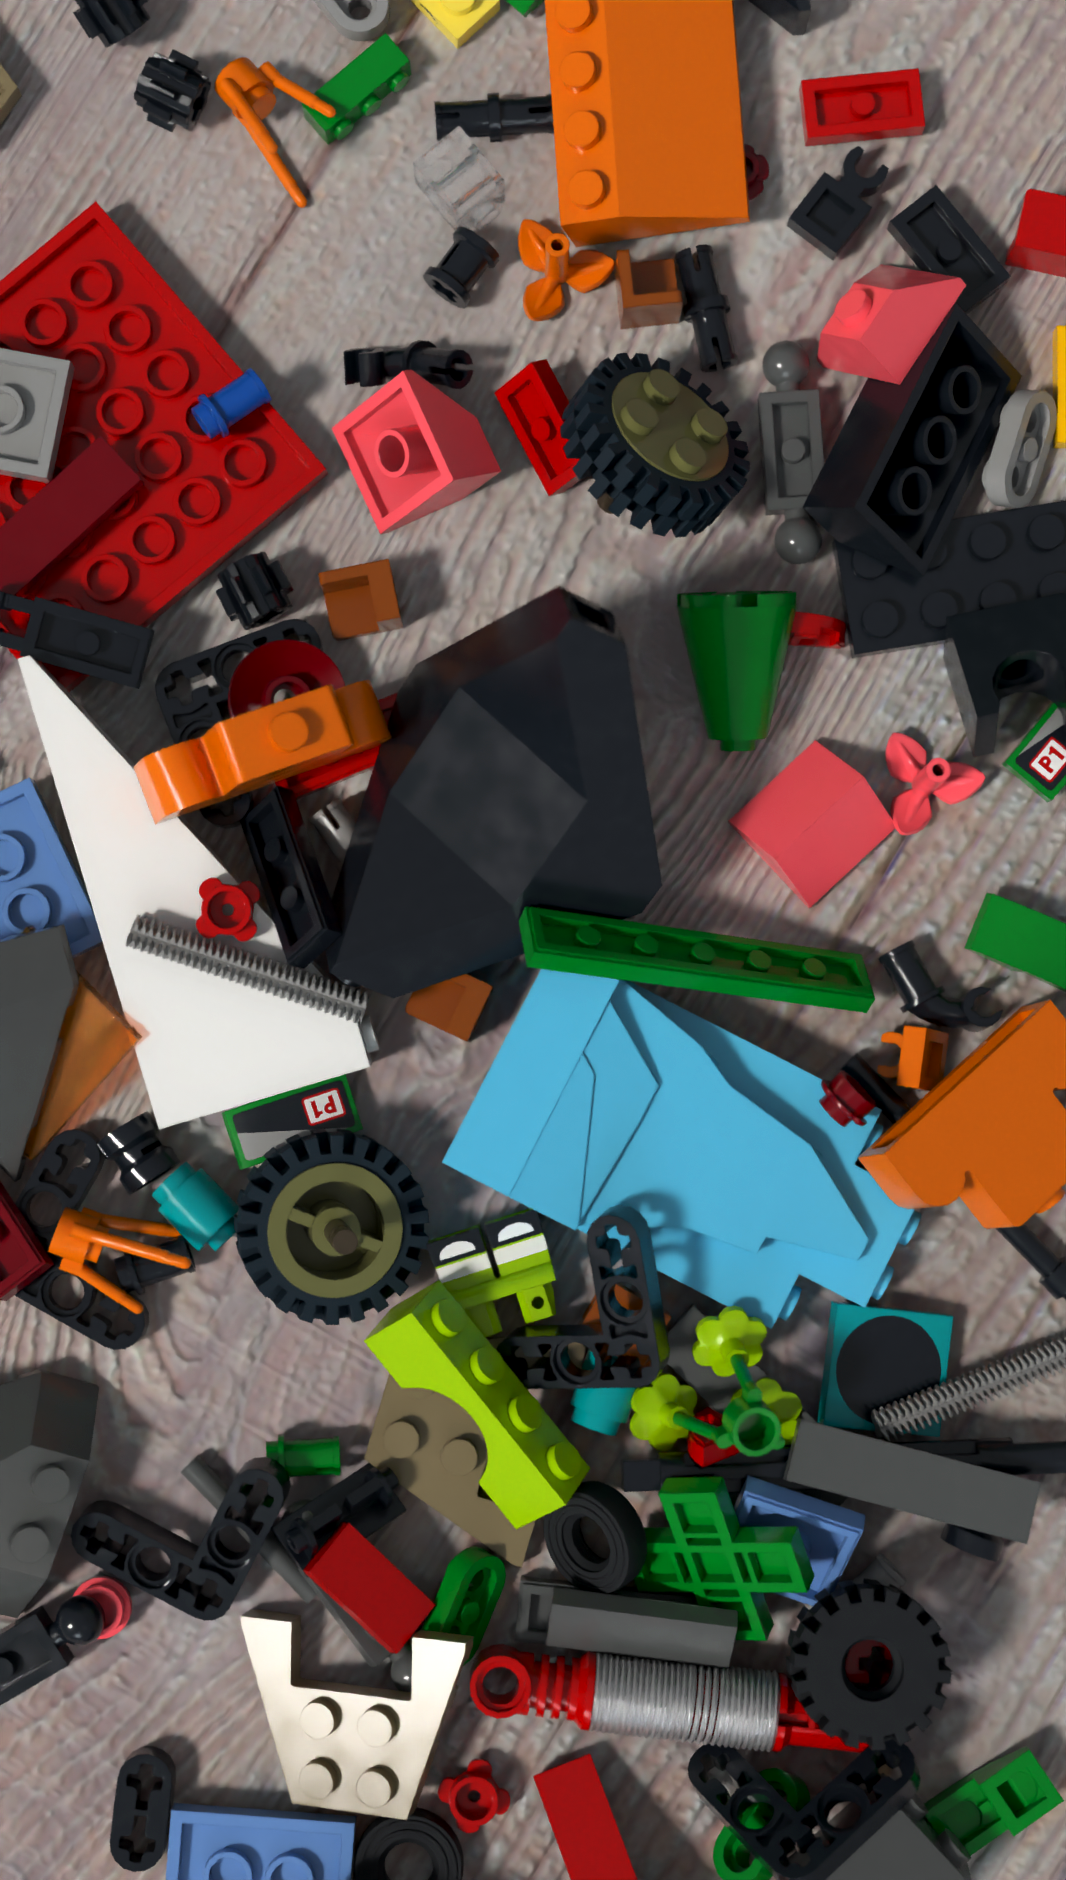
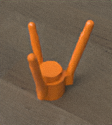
[215,57,336,208]
[48,1207,192,1314]

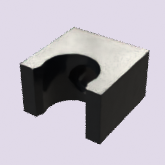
[943,592,1066,757]

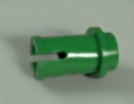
[266,1434,341,1477]

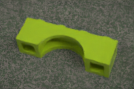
[364,1280,591,1529]

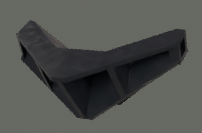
[325,586,662,998]

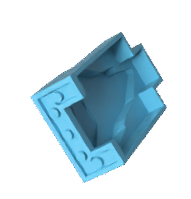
[442,969,921,1329]

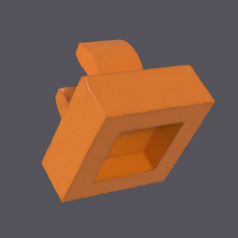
[877,1025,949,1091]

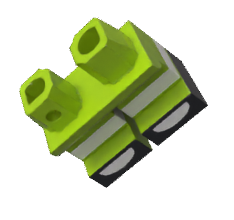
[426,1208,556,1337]

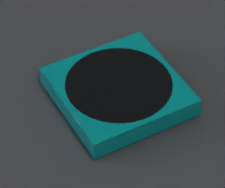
[817,1301,953,1437]

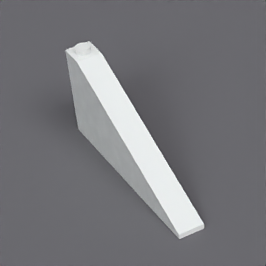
[18,655,380,1129]

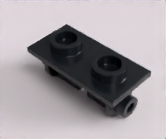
[271,1463,407,1578]

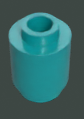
[151,1161,239,1252]
[570,1348,637,1436]

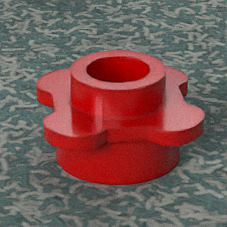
[196,878,260,942]
[438,1758,510,1833]

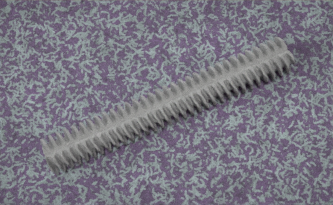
[126,915,372,1024]
[871,1332,1066,1442]

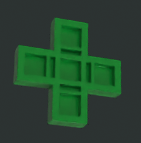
[634,1477,814,1641]

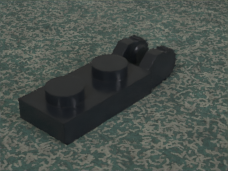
[0,591,155,689]

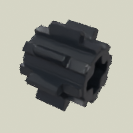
[73,0,150,47]
[134,49,211,132]
[216,552,294,630]

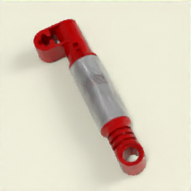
[470,1640,894,1753]

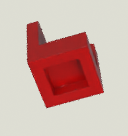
[1005,189,1066,278]

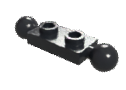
[0,1595,105,1705]

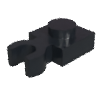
[787,146,889,261]

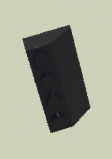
[803,303,1022,576]

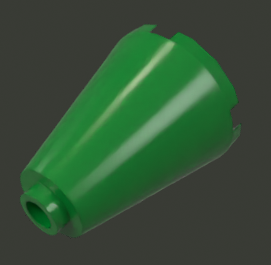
[676,591,797,751]

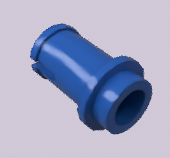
[191,368,272,439]

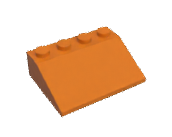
[545,0,750,247]

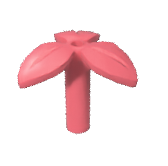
[885,732,986,836]

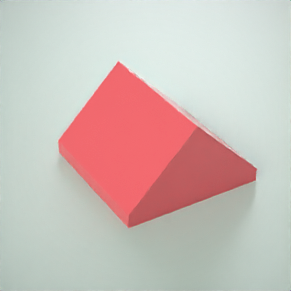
[728,740,895,908]

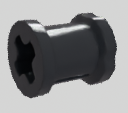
[423,226,500,308]

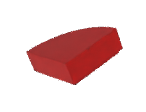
[789,612,846,649]
[688,1407,740,1468]

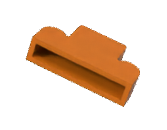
[133,679,391,825]
[858,999,1066,1229]

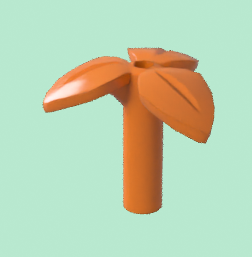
[518,219,615,322]

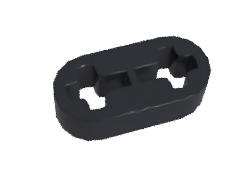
[110,1746,176,1872]

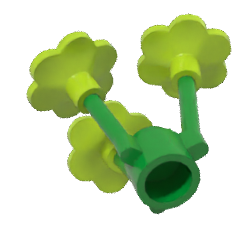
[629,1306,802,1457]

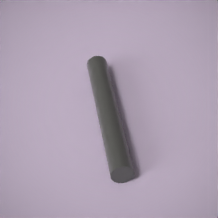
[181,1455,316,1603]

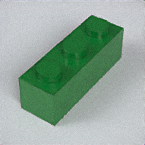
[301,33,411,145]

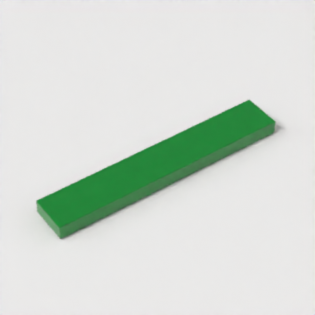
[519,906,875,1013]

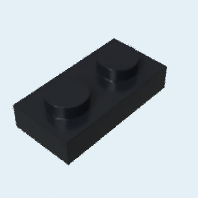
[887,185,1011,314]

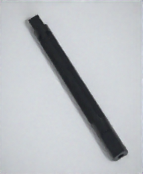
[621,1437,1066,1493]

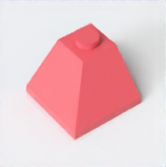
[817,264,966,385]
[332,369,501,534]

